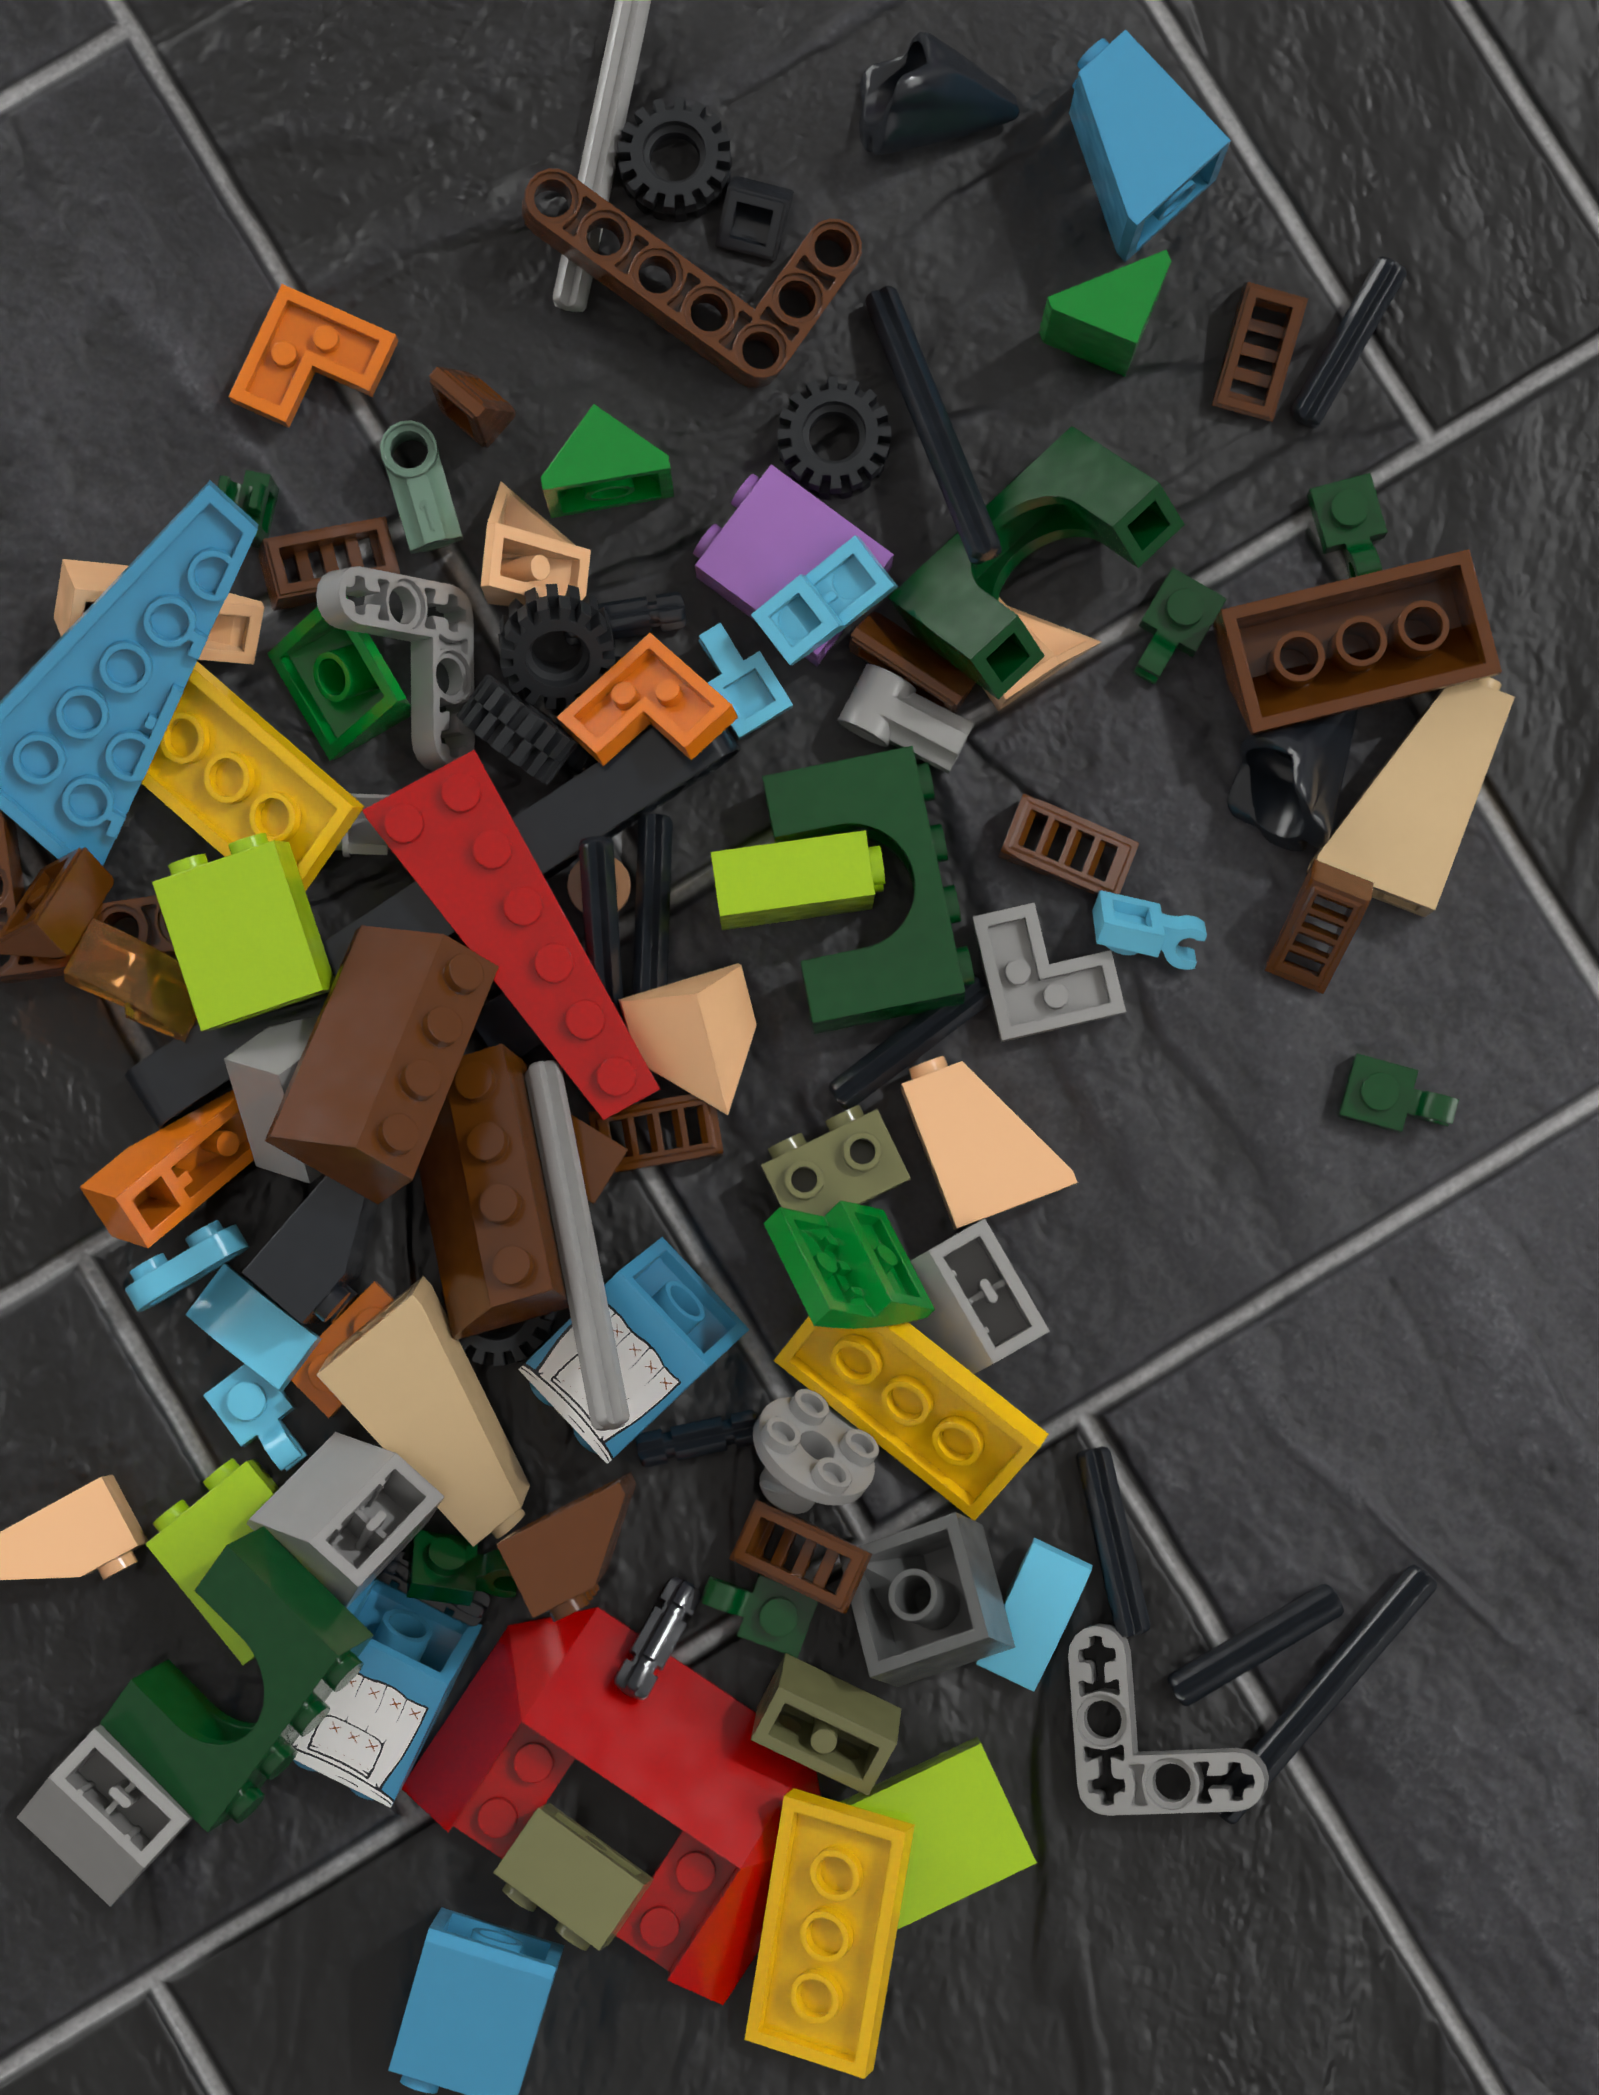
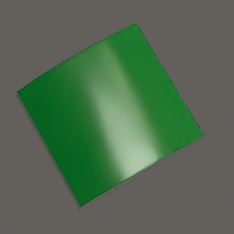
[763,1200,935,1329]

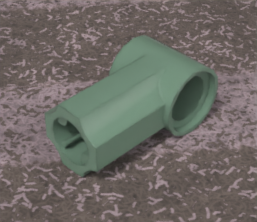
[380,420,463,554]

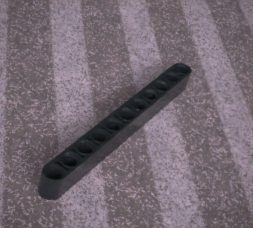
[125,726,741,1130]

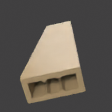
[1306,677,1515,917]
[317,1276,530,1547]

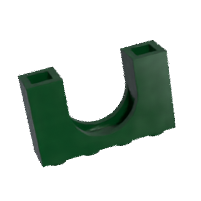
[888,426,1185,700]
[762,746,975,1034]
[100,1526,374,1833]

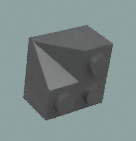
[839,1512,1015,1687]

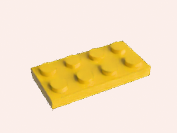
[141,661,365,892]
[773,1316,1049,1521]
[744,1788,915,2079]

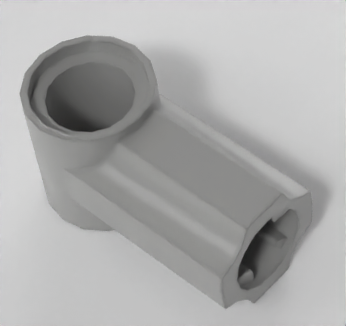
[837,664,974,774]

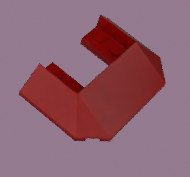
[402,1606,821,2005]

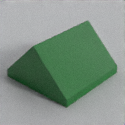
[1039,249,1171,377]
[541,404,675,518]
[267,595,411,761]

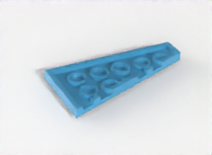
[0,480,258,866]

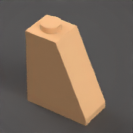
[900,1056,1078,1230]

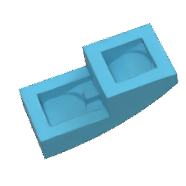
[751,535,898,665]
[185,1263,322,1391]
[976,1538,1093,1692]

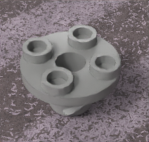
[753,1389,879,1514]

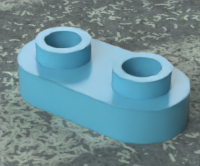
[125,1220,249,1312]

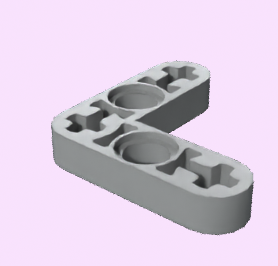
[316,566,475,771]
[1068,1623,1269,1816]

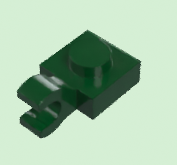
[217,470,279,548]
[1307,473,1388,578]
[1133,567,1227,685]
[1338,1053,1459,1133]
[406,1530,517,1606]
[701,1573,818,1658]

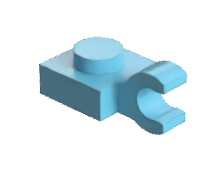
[698,623,793,740]
[1092,890,1207,970]
[203,1364,308,1471]

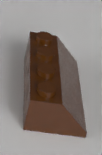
[1212,549,1502,735]
[265,925,499,1204]
[418,1044,569,1340]
[497,1472,636,1622]

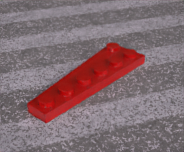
[362,750,660,1120]

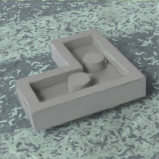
[971,902,1126,1043]

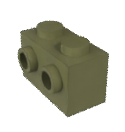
[761,1105,911,1216]
[751,1653,901,1796]
[493,1803,654,1951]

